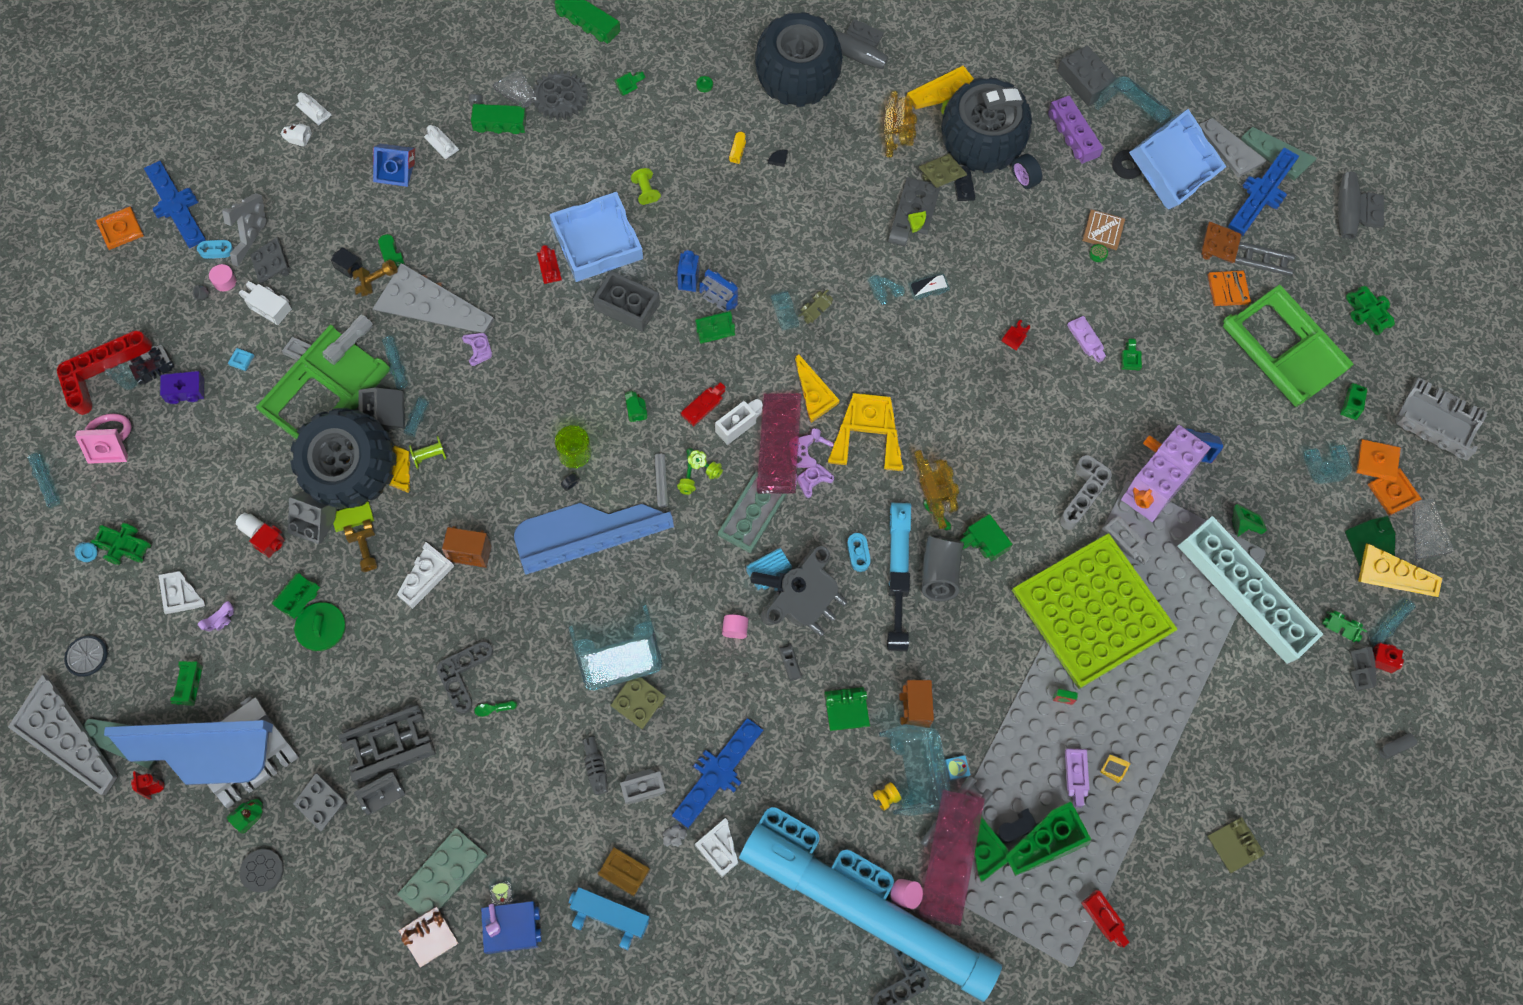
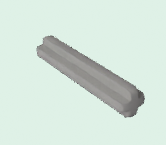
[655,453,668,507]

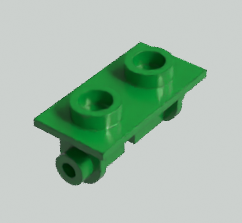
[1322,610,1367,642]

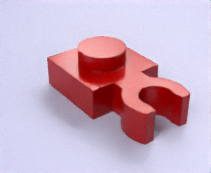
[1001,320,1030,351]

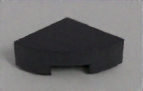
[768,150,788,167]

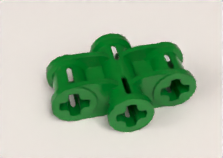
[1346,286,1395,335]
[90,523,152,566]

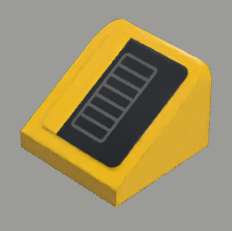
[1100,755,1131,783]

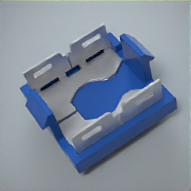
[700,269,738,312]

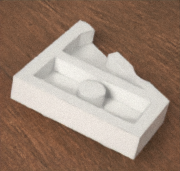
[695,818,738,878]

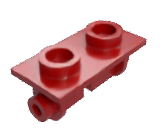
[537,245,562,284]
[131,771,165,800]

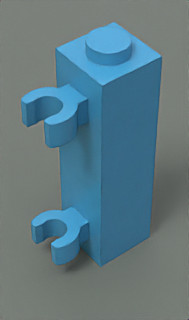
[569,887,650,950]

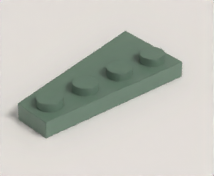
[1240,127,1317,181]
[83,719,156,770]

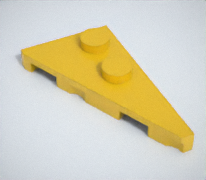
[795,354,840,423]

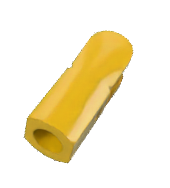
[729,132,746,164]

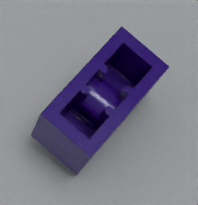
[160,371,204,404]

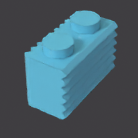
[746,548,792,590]

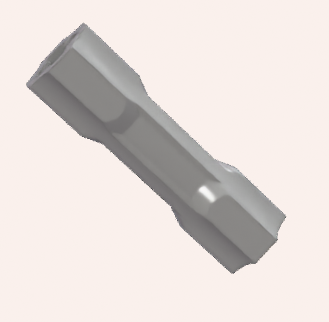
[322,314,373,365]

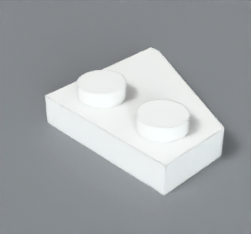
[159,571,205,614]

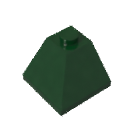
[1344,516,1396,566]

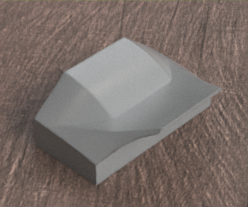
[620,769,666,804]

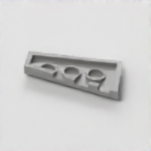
[1199,118,1267,177]

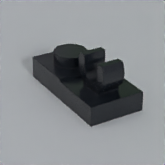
[954,166,976,202]

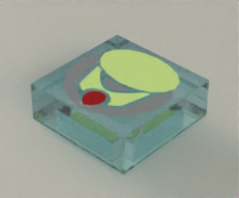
[489,881,514,906]

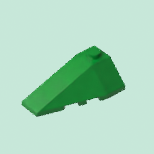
[1005,802,1092,876]

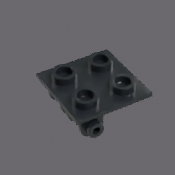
[127,344,174,385]

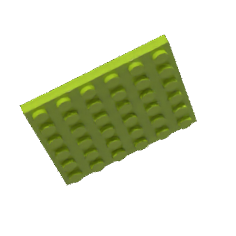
[1012,533,1178,689]

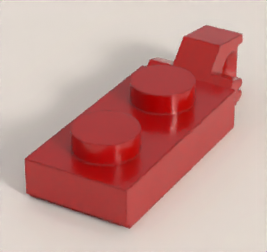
[680,382,726,427]
[1081,890,1130,948]

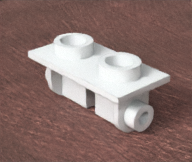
[296,92,332,126]
[424,125,459,159]

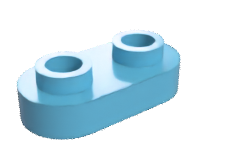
[847,533,870,572]

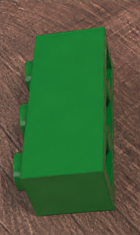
[471,104,527,134]

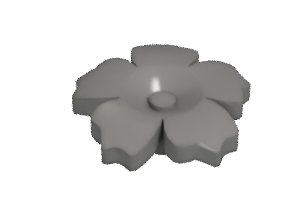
[662,825,687,847]

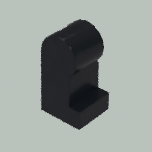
[996,808,1037,844]

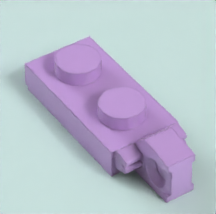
[1067,316,1106,363]
[1065,749,1090,808]

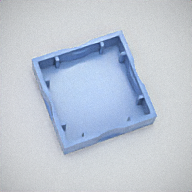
[1129,109,1226,209]
[550,192,643,282]

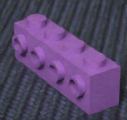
[1048,95,1103,164]

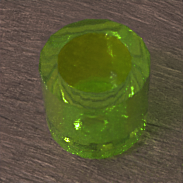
[555,425,592,468]

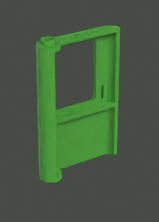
[1222,284,1354,408]
[256,324,391,440]

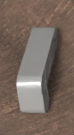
[1060,455,1112,530]

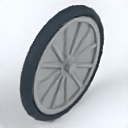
[64,635,108,677]

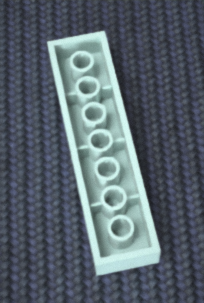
[1178,516,1323,664]

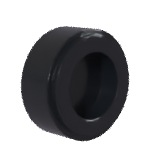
[561,473,580,491]

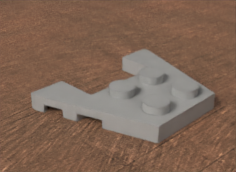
[222,193,266,267]

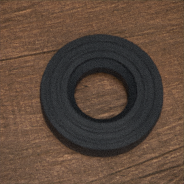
[1112,149,1142,179]

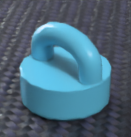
[75,542,97,562]

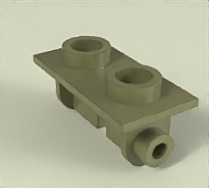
[798,289,833,324]

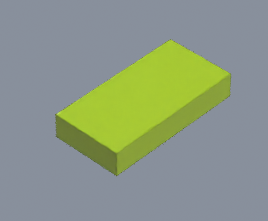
[333,502,374,532]

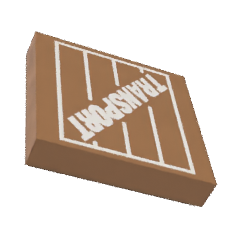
[1082,209,1125,250]

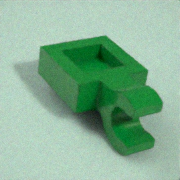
[614,71,646,96]
[1121,338,1142,371]

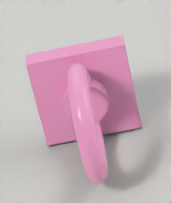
[75,414,132,464]

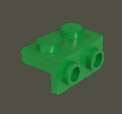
[272,573,320,619]

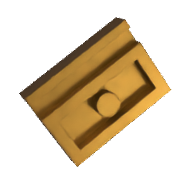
[598,847,650,897]

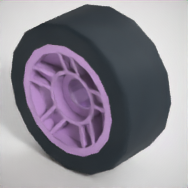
[1012,153,1043,189]

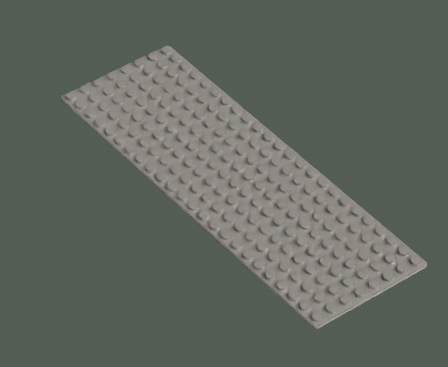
[922,481,1266,967]

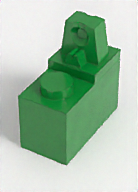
[960,514,1013,562]

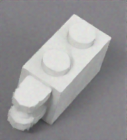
[239,281,292,325]
[715,399,763,445]

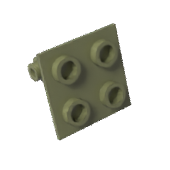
[919,154,967,188]
[610,673,666,730]
[1207,817,1265,874]

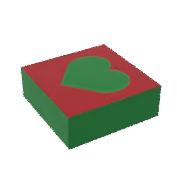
[1053,689,1078,705]

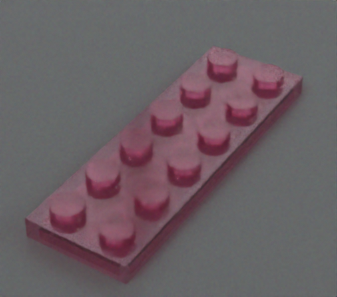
[757,393,802,494]
[918,790,985,926]

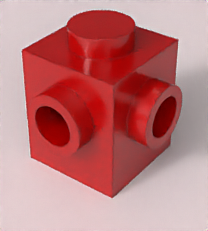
[249,523,285,558]
[1372,643,1404,673]

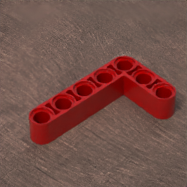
[57,330,152,415]

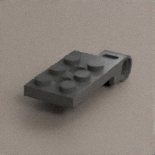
[888,177,941,247]

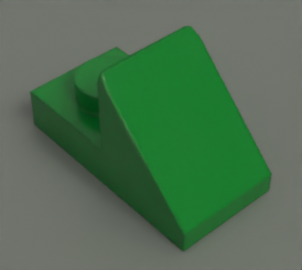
[1232,504,1267,537]

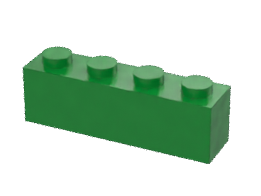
[554,0,620,44]

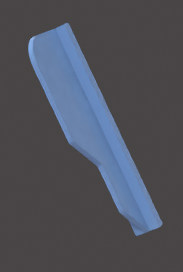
[514,503,674,575]
[104,720,273,785]

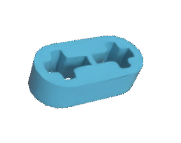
[197,240,234,258]

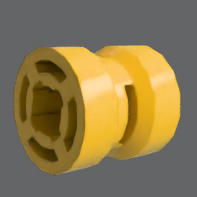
[873,782,901,811]

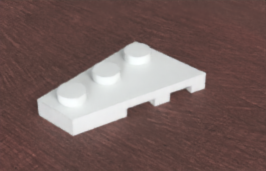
[397,542,454,609]

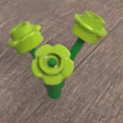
[677,448,723,495]

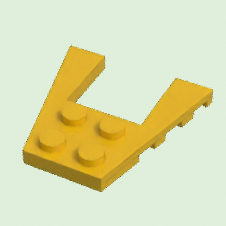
[828,393,903,471]

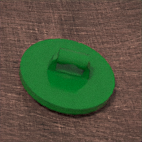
[294,603,346,651]

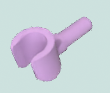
[810,428,834,447]
[485,904,501,937]

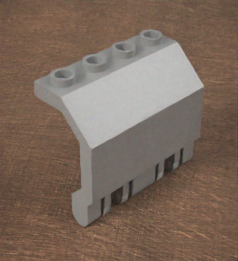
[1395,377,1487,460]
[207,696,299,809]

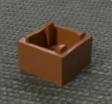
[442,526,492,568]
[899,680,934,729]

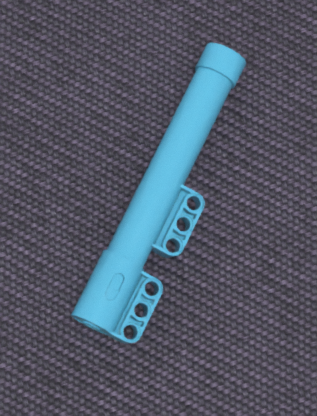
[739,807,1002,1002]

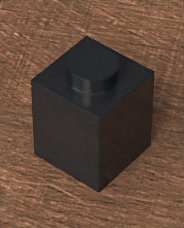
[330,247,362,279]

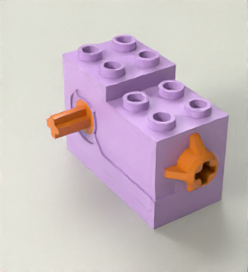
[1121,425,1211,523]

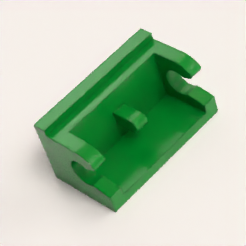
[695,311,735,344]
[170,661,203,706]

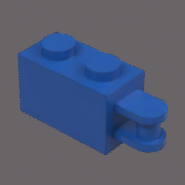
[677,250,699,292]

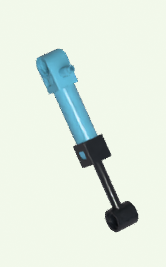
[887,502,911,652]

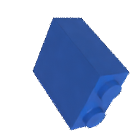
[481,901,542,954]

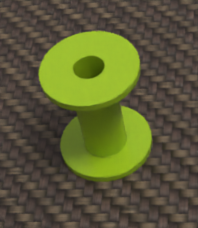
[631,168,661,205]
[409,436,447,469]

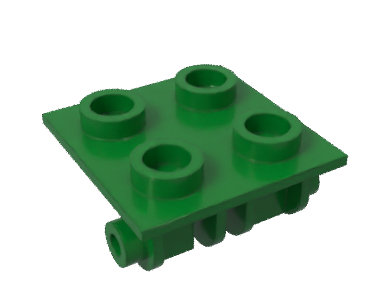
[824,687,870,731]

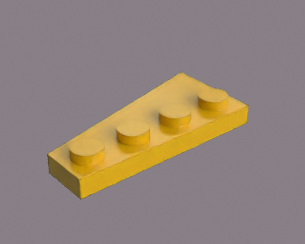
[906,66,974,109]
[1358,544,1442,597]

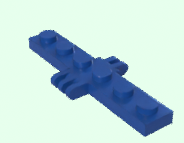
[1228,147,1299,236]
[144,161,206,249]
[672,718,763,829]

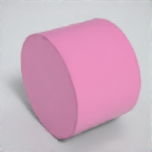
[209,264,236,291]
[722,615,748,639]
[891,879,923,909]

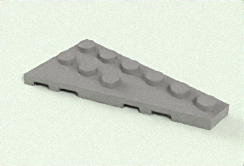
[372,263,495,334]
[8,674,117,795]

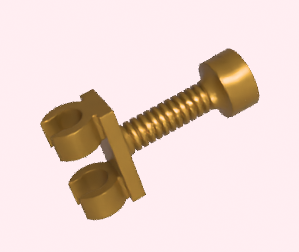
[352,260,398,296]
[343,519,377,572]

